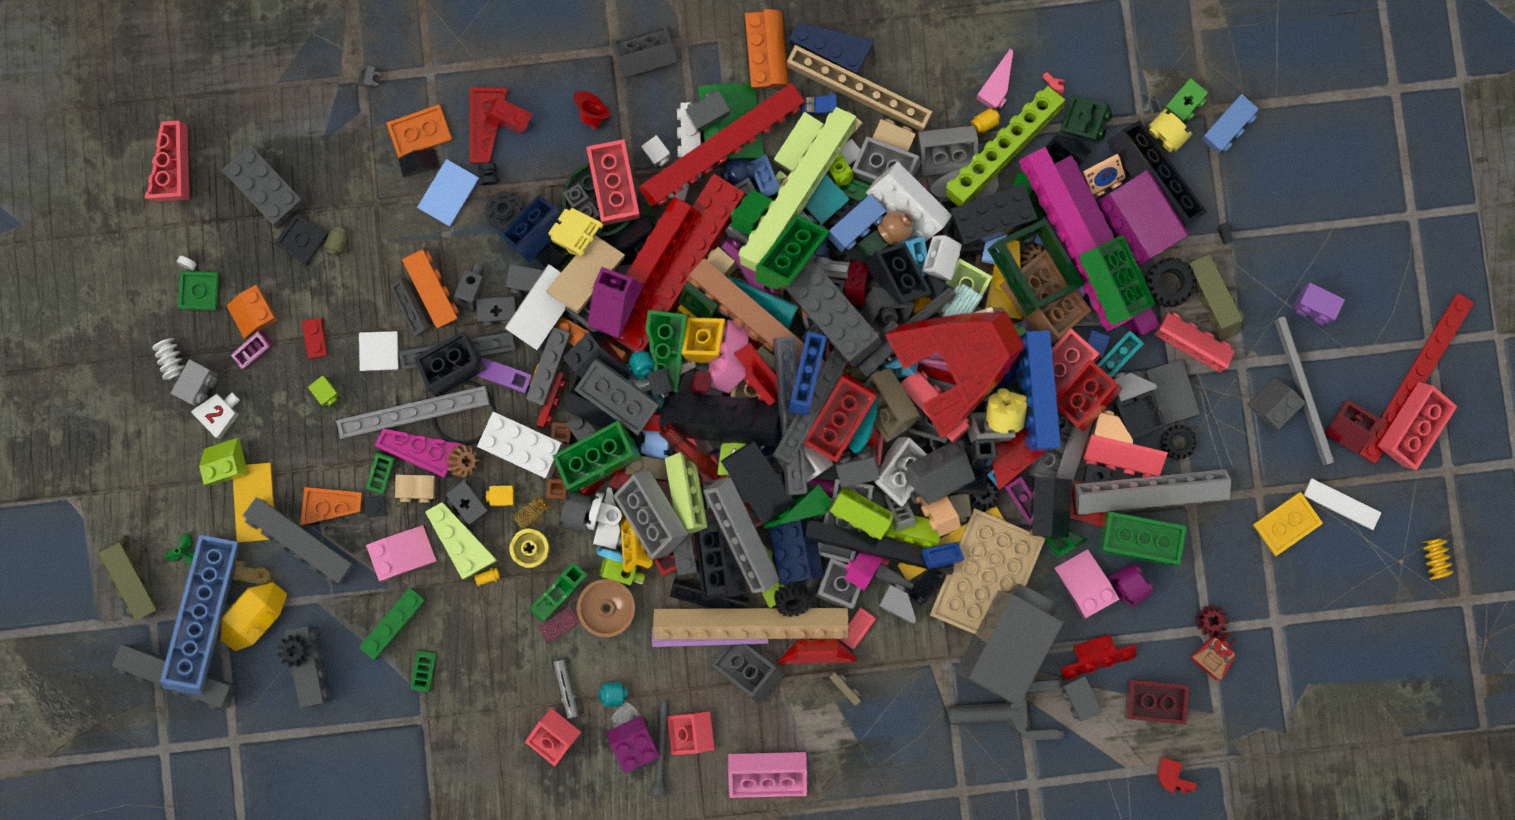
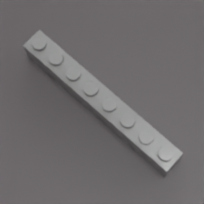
[1074,469,1231,514]

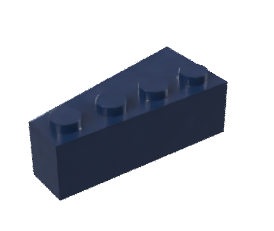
[789,23,874,75]

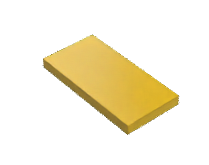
[233,463,276,543]

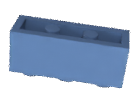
[1201,94,1259,154]
[827,194,886,252]

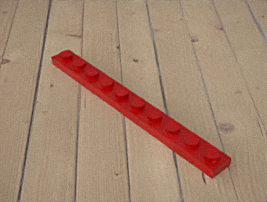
[1358,293,1474,464]

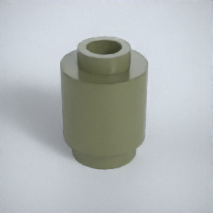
[324,227,348,256]

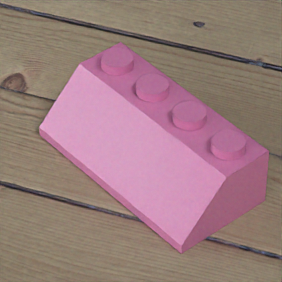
[728,752,807,798]

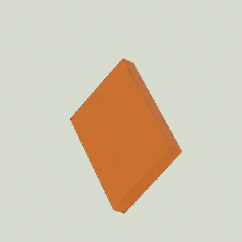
[386,104,453,158]

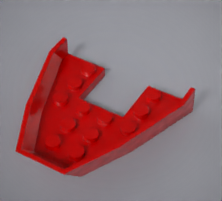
[884,312,1025,439]

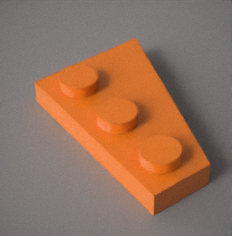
[300,487,363,526]

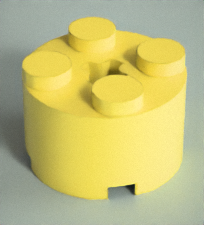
[1148,109,1192,153]
[986,388,1027,433]
[509,529,550,568]

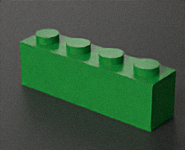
[359,588,427,660]

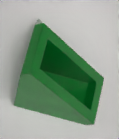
[1043,530,1089,558]

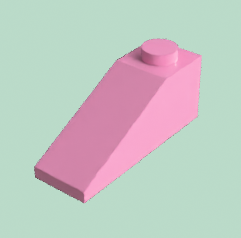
[976,49,1013,110]

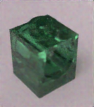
[856,230,889,260]

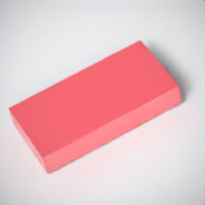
[839,607,876,650]

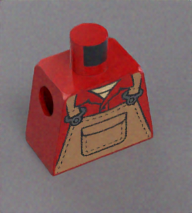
[1189,633,1236,681]

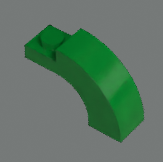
[529,562,587,623]

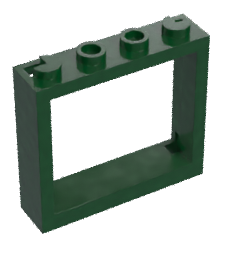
[987,218,1085,316]

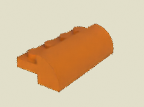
[745,9,789,89]

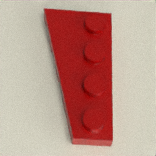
[469,87,508,164]

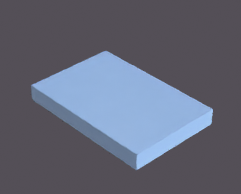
[417,159,479,227]

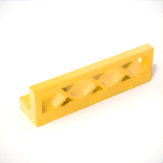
[620,509,653,573]

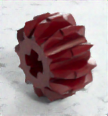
[1195,604,1229,638]

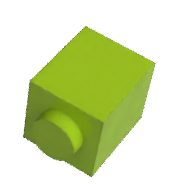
[308,376,340,407]

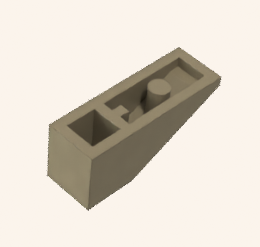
[626,456,669,482]

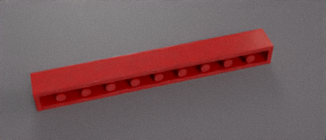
[638,83,805,206]

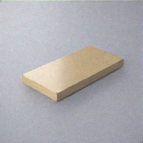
[546,235,625,314]

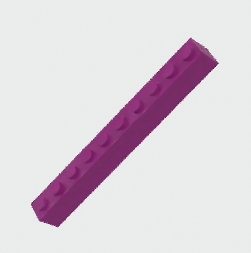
[1055,155,1160,337]

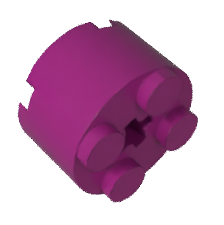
[1108,564,1153,609]

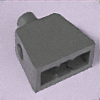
[454,264,484,313]

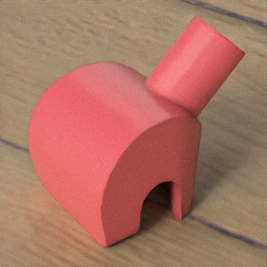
[1043,72,1065,97]

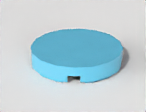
[596,546,632,563]

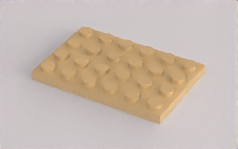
[929,508,1046,634]

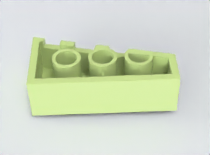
[426,502,498,580]

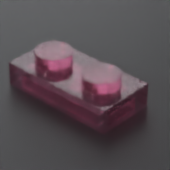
[537,606,581,644]

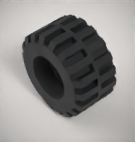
[1145,257,1196,308]

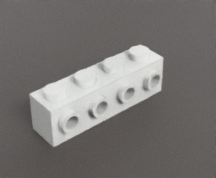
[677,102,702,182]

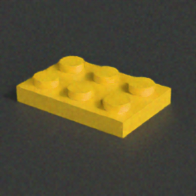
[1253,492,1323,556]

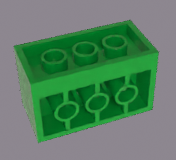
[1097,512,1187,566]

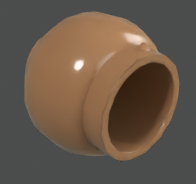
[878,210,913,245]

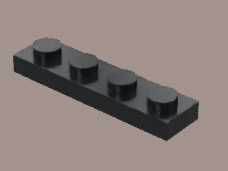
[670,578,749,609]

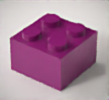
[606,716,660,773]

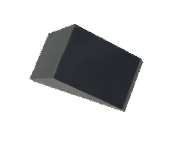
[399,149,440,177]

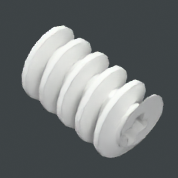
[152,338,185,381]

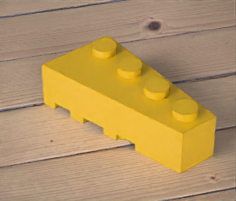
[983,241,1022,322]

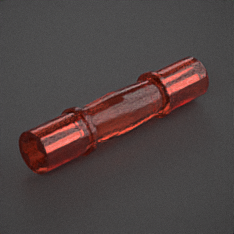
[659,423,721,480]

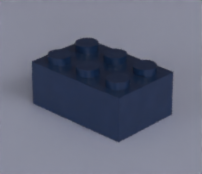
[499,195,561,263]
[768,519,824,585]

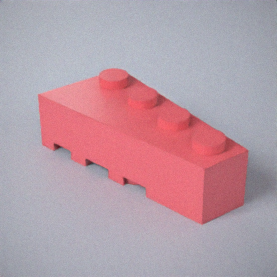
[144,121,189,202]

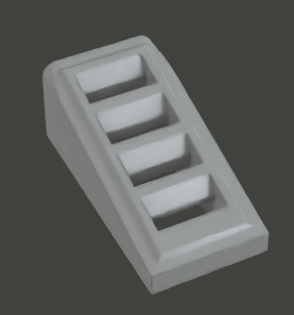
[883,495,916,531]

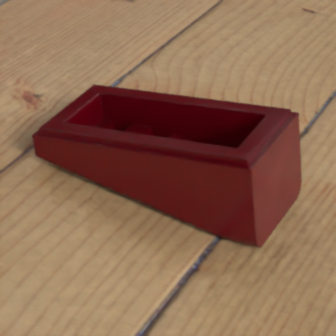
[689,371,711,394]

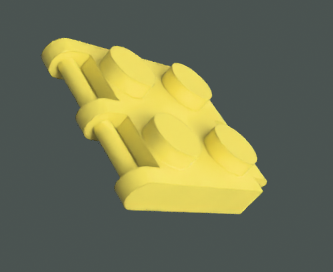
[548,208,603,257]

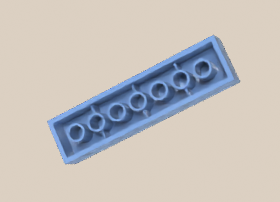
[160,535,240,696]

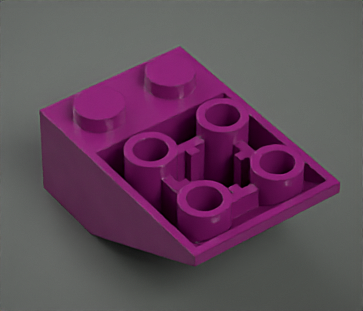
[587,267,643,339]

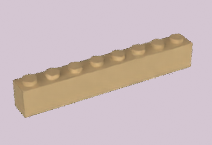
[787,45,932,132]

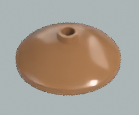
[577,579,635,637]

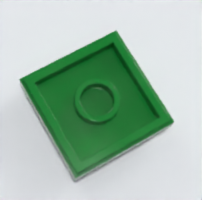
[178,271,220,311]

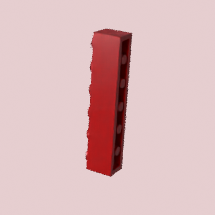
[626,196,699,311]

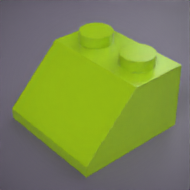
[199,438,248,486]

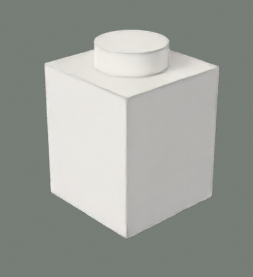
[641,135,671,168]

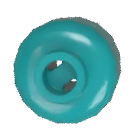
[628,351,655,380]
[598,681,628,708]

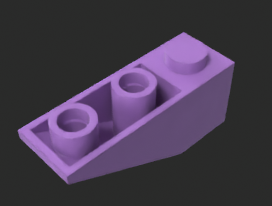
[475,357,533,395]

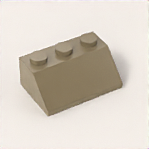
[865,368,920,442]

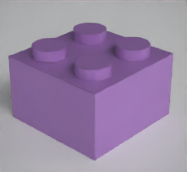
[1292,283,1345,326]

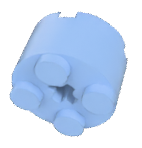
[641,430,674,460]

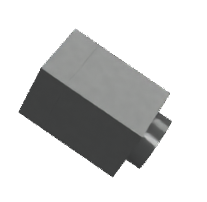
[955,583,1063,706]

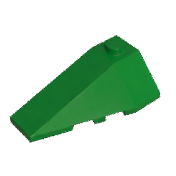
[646,310,690,392]

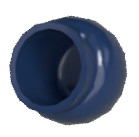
[721,158,755,186]

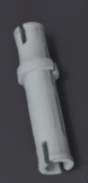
[553,659,579,719]

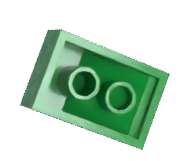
[763,484,832,528]

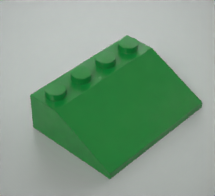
[698,84,764,165]
[1079,235,1156,326]

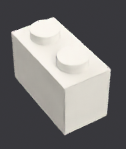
[922,235,962,281]

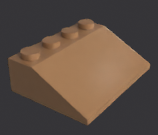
[999,249,1091,343]

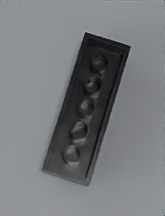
[1107,120,1207,228]
[659,391,781,447]

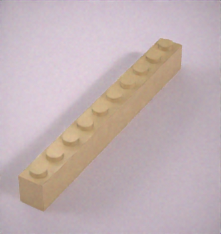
[653,608,848,640]

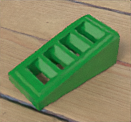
[365,450,396,494]
[410,651,437,692]

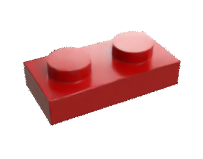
[302,318,328,359]

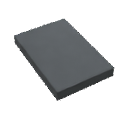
[1145,359,1200,425]

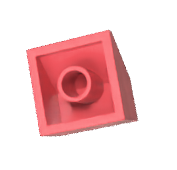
[525,708,581,766]
[667,711,715,755]

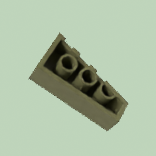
[1188,255,1244,342]
[98,536,159,621]

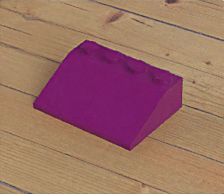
[1096,169,1189,266]

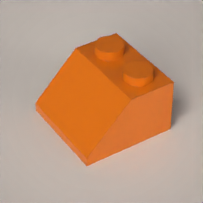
[226,285,278,339]

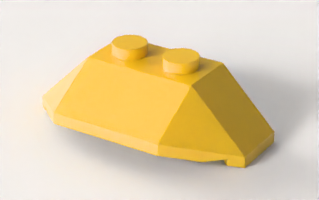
[220,582,287,651]

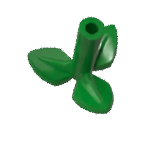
[164,533,195,565]

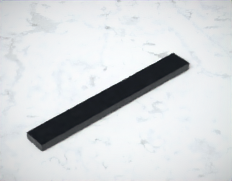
[804,519,954,575]

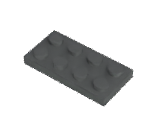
[575,358,660,435]

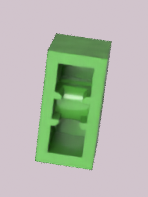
[1165,78,1208,123]

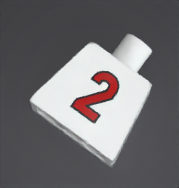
[191,392,240,439]

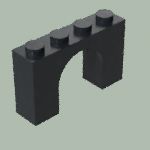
[964,395,996,471]

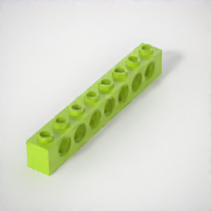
[945,86,1065,206]

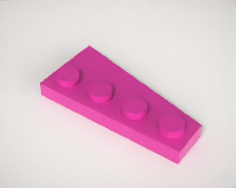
[374,429,461,479]

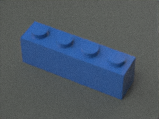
[788,332,827,416]

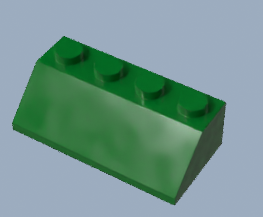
[755,215,830,289]
[552,420,642,492]

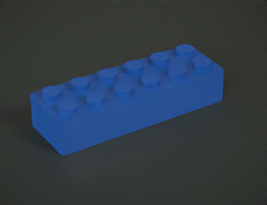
[1018,330,1061,452]

